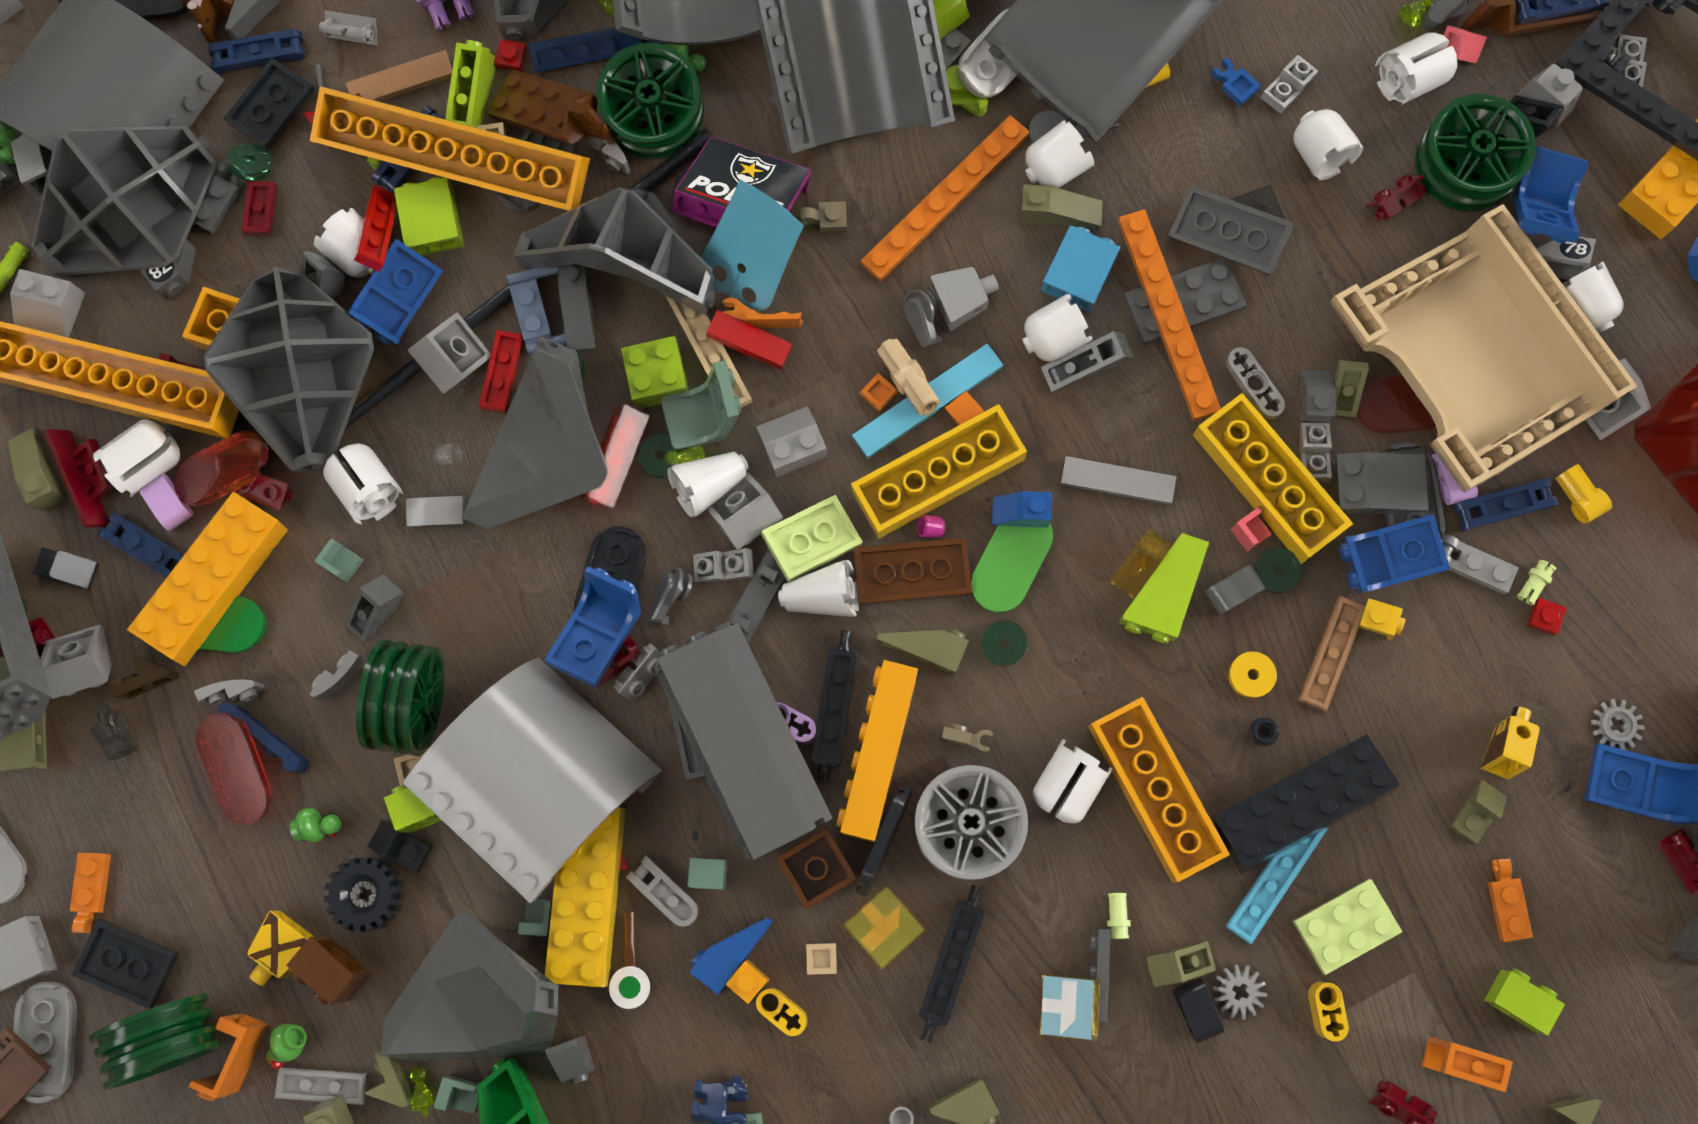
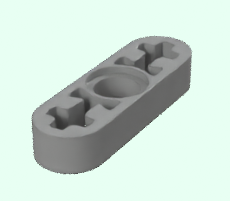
[1226,347,1285,420]

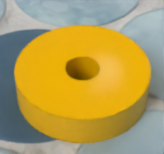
[1228,652,1277,698]

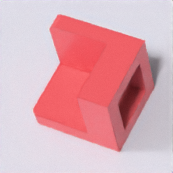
[1440,25,1487,63]
[1231,507,1272,552]

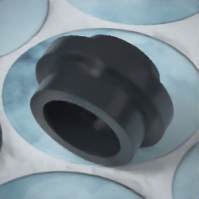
[1249,717,1279,747]

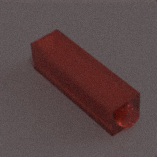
[580,403,649,509]

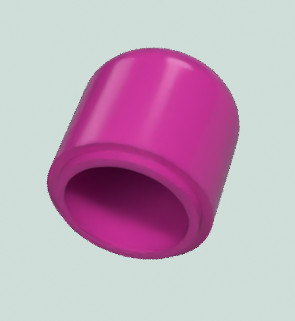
[917,515,945,538]

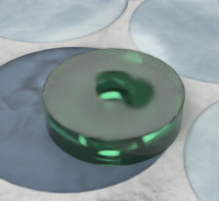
[227,143,273,181]
[638,433,683,478]
[1253,547,1301,594]
[981,620,1027,667]

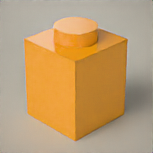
[726,960,770,1004]

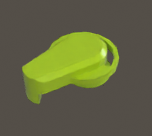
[946,65,988,117]

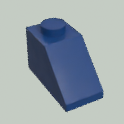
[992,491,1052,528]

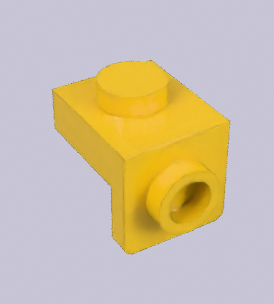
[1359,598,1406,641]

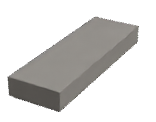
[275,1067,369,1105]

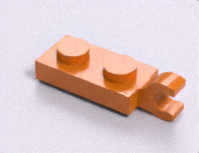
[70,853,111,933]
[1487,858,1533,942]

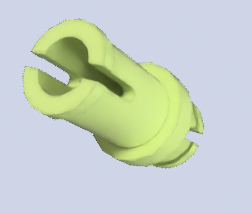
[1517,560,1556,605]
[1107,893,1131,939]

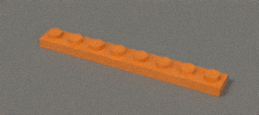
[861,115,1030,282]
[1118,209,1221,421]

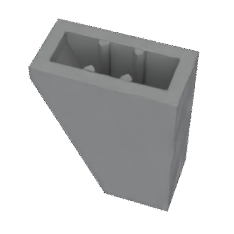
[11,134,52,200]

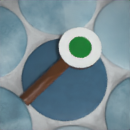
[609,912,651,1009]

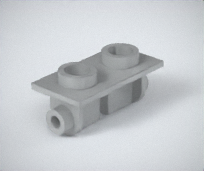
[319,10,377,45]
[614,643,660,703]

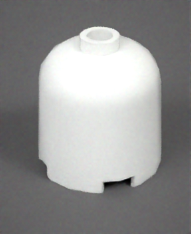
[1293,109,1363,181]
[1025,120,1094,188]
[314,208,375,278]
[1562,262,1624,333]
[1022,294,1093,362]

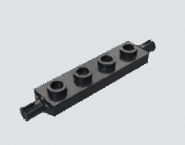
[811,630,858,785]
[919,884,985,1043]

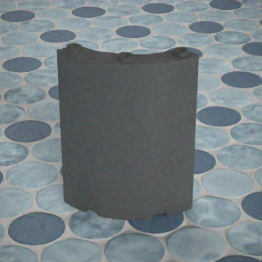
[984,0,1223,143]

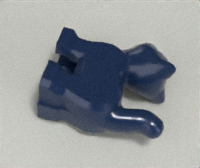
[691,1075,749,1124]

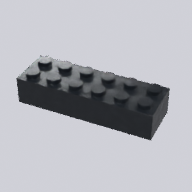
[1212,734,1400,874]

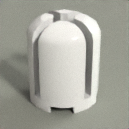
[1375,33,1458,105]
[93,419,180,497]
[323,443,403,524]
[1033,739,1113,823]

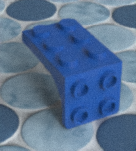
[1512,147,1588,243]
[348,239,444,345]
[1338,514,1450,594]
[544,567,641,688]
[1584,743,1698,826]

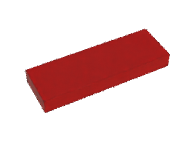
[706,310,792,370]
[479,330,524,414]

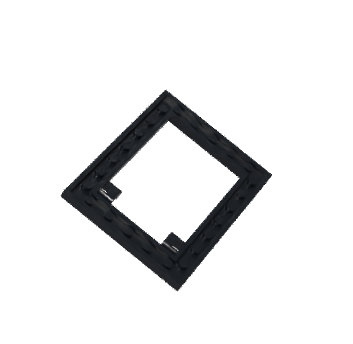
[1555,0,1698,161]

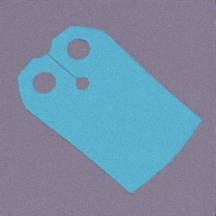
[702,179,804,313]

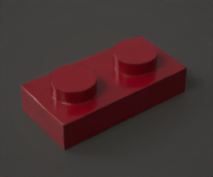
[241,181,278,236]

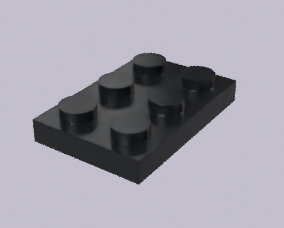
[223,58,316,150]
[71,919,179,1009]

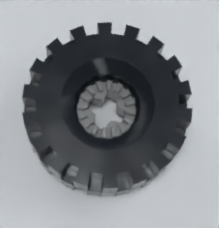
[324,857,405,932]

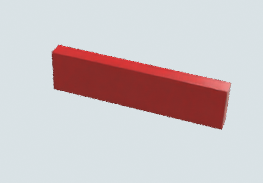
[353,185,397,272]

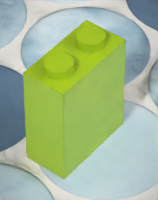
[394,177,465,256]

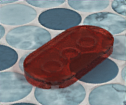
[1357,376,1436,433]
[174,431,268,507]
[196,712,272,824]

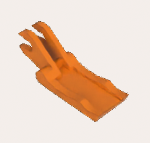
[722,297,803,329]

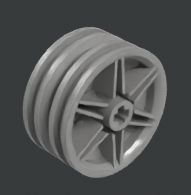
[914,765,1028,880]

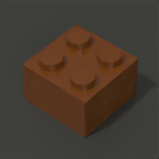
[776,827,857,910]
[286,936,372,1005]

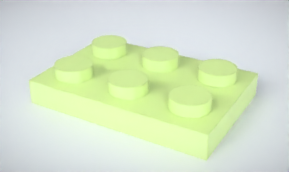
[761,495,863,582]
[1293,879,1402,975]

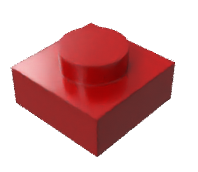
[494,39,528,72]
[1527,598,1567,636]

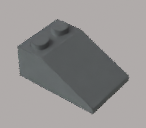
[1337,452,1428,516]

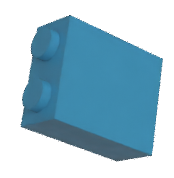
[1041,225,1120,313]

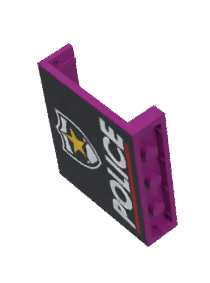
[673,137,811,227]

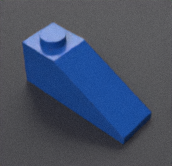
[690,918,774,994]

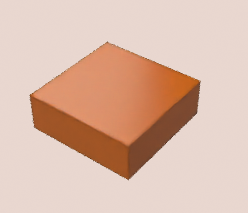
[860,373,899,412]
[945,391,984,426]

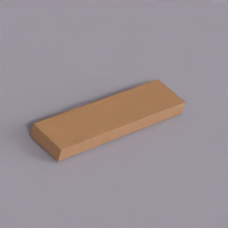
[346,50,453,102]
[1298,596,1366,712]

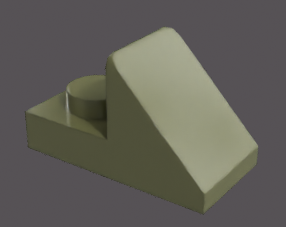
[1330,360,1369,417]
[1449,779,1507,844]
[365,1051,416,1108]
[1545,1095,1602,1124]

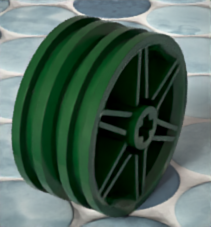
[597,43,704,159]
[1415,94,1536,212]
[356,639,445,756]
[88,993,223,1090]

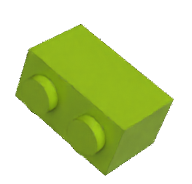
[1484,969,1565,1036]

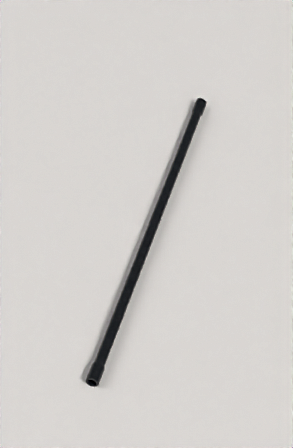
[345,129,712,430]

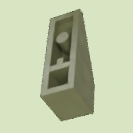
[1020,184,1103,228]
[8,428,67,511]
[876,629,969,676]

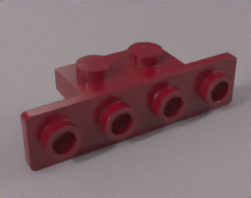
[44,429,115,528]

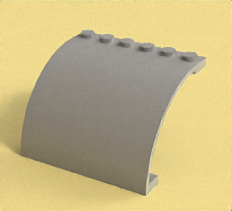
[402,658,663,903]

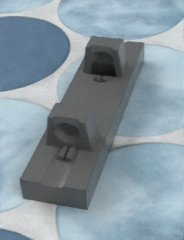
[727,549,786,644]

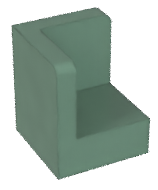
[315,538,364,582]
[688,858,728,890]
[518,899,553,936]
[434,1074,480,1113]

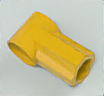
[1555,464,1612,524]

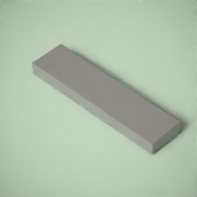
[1060,456,1177,505]

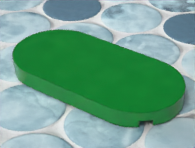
[198,596,267,653]

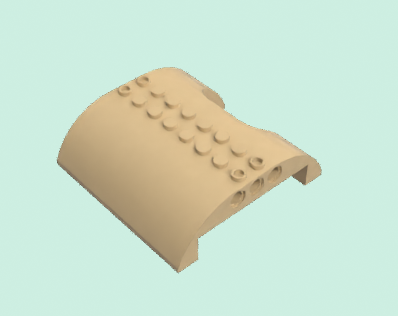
[1331,204,1638,493]

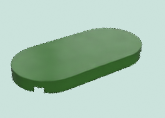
[971,524,1053,613]

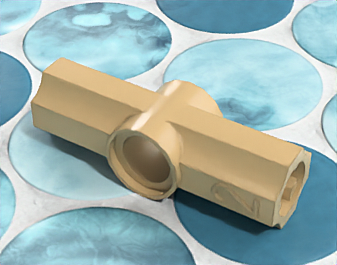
[877,339,940,416]

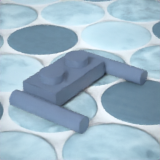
[507,266,566,354]

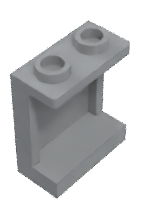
[0,916,58,993]

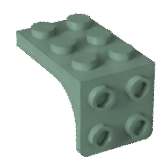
[661,360,742,450]

